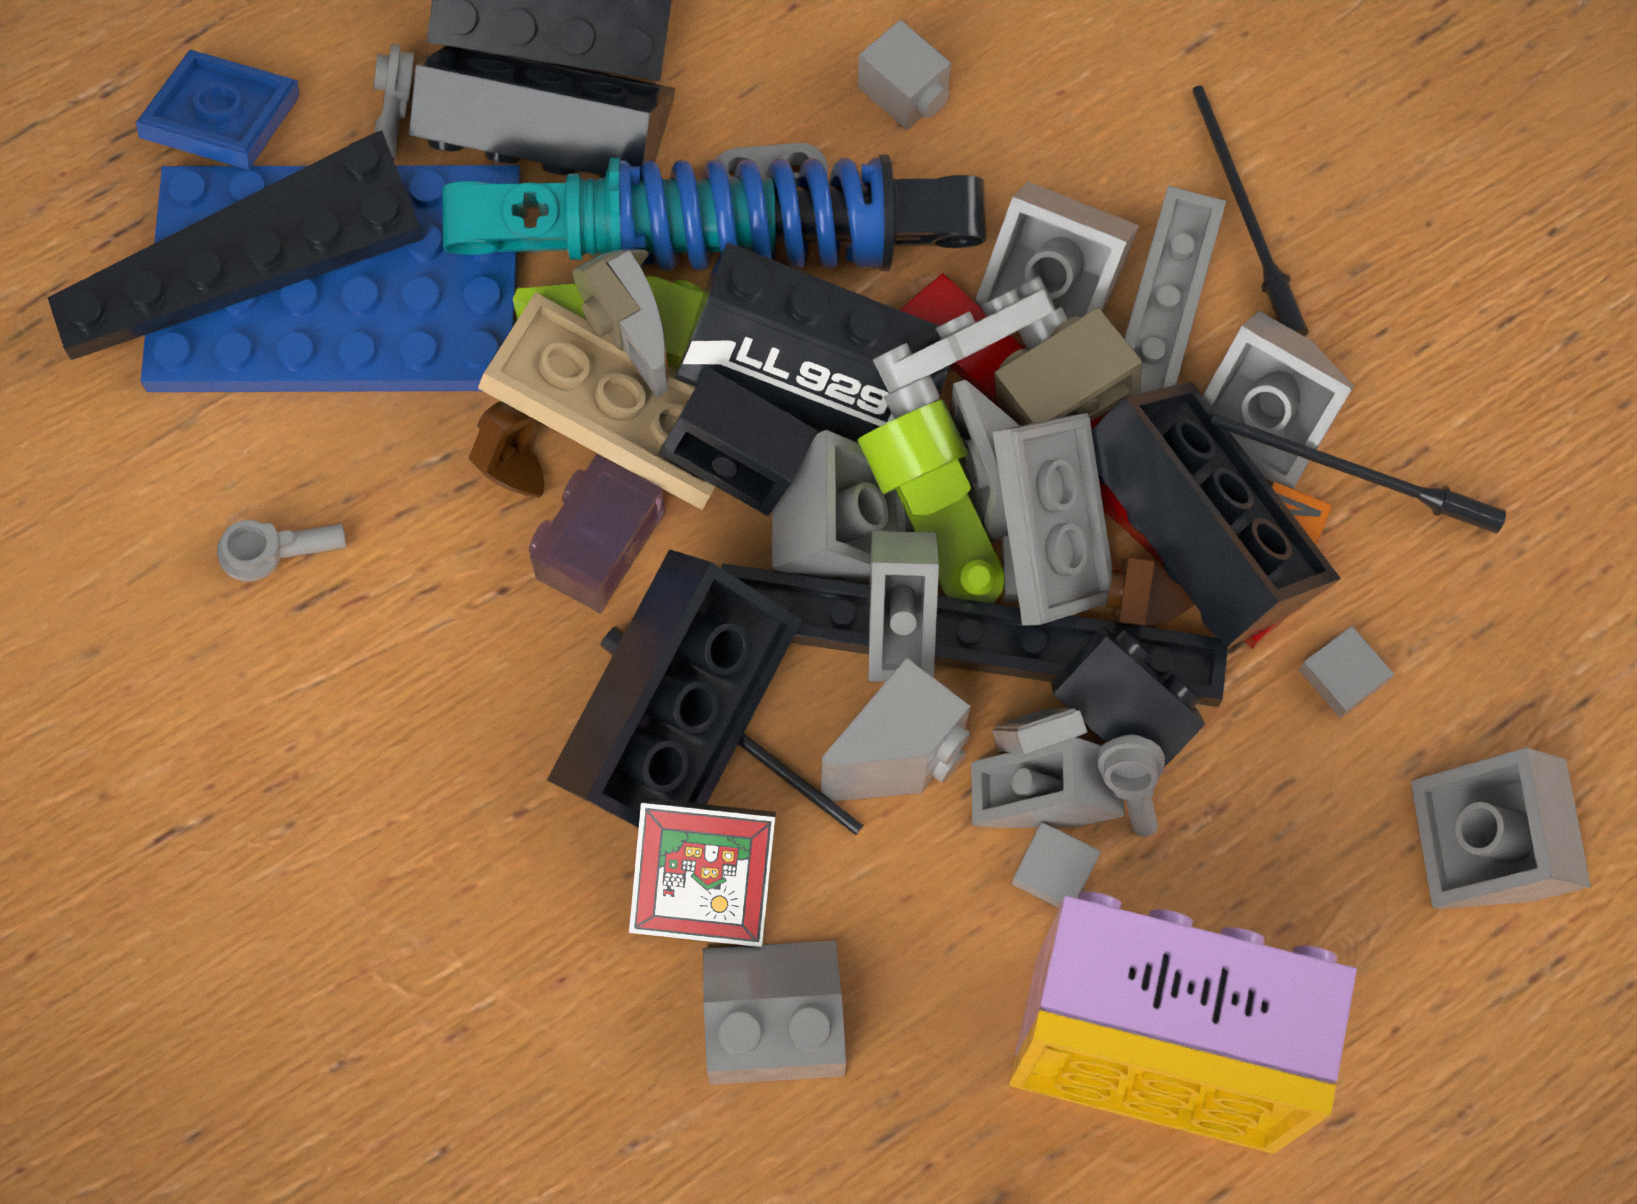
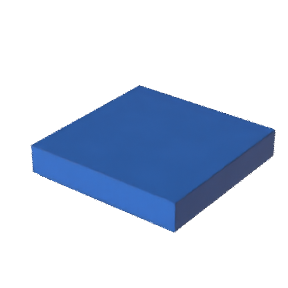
[136,50,299,170]

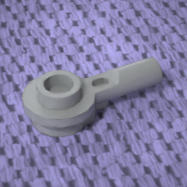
[373,43,414,160]
[217,520,347,582]
[1098,735,1165,837]

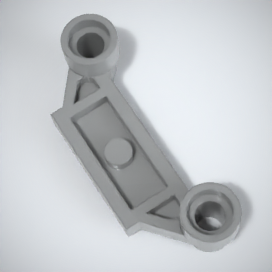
[873,276,1067,419]

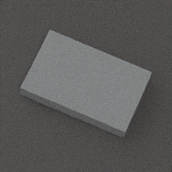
[993,413,1112,625]

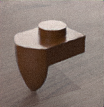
[469,401,544,498]
[1106,557,1194,626]

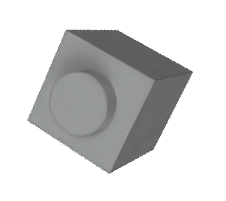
[858,19,951,130]

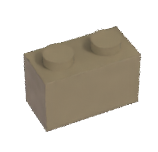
[994,307,1142,426]

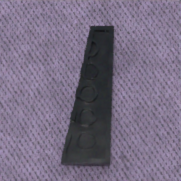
[47,130,423,360]

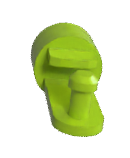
[857,399,1004,604]

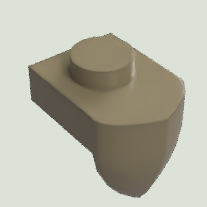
[572,249,648,351]

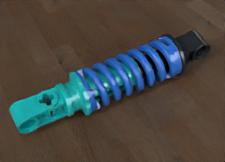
[442,154,986,271]

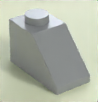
[868,531,939,682]
[971,737,1125,828]

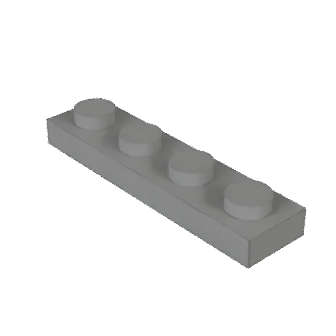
[1125,186,1226,394]

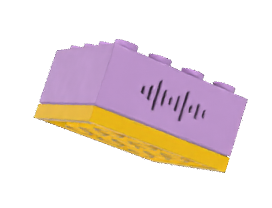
[1008,892,1357,1154]

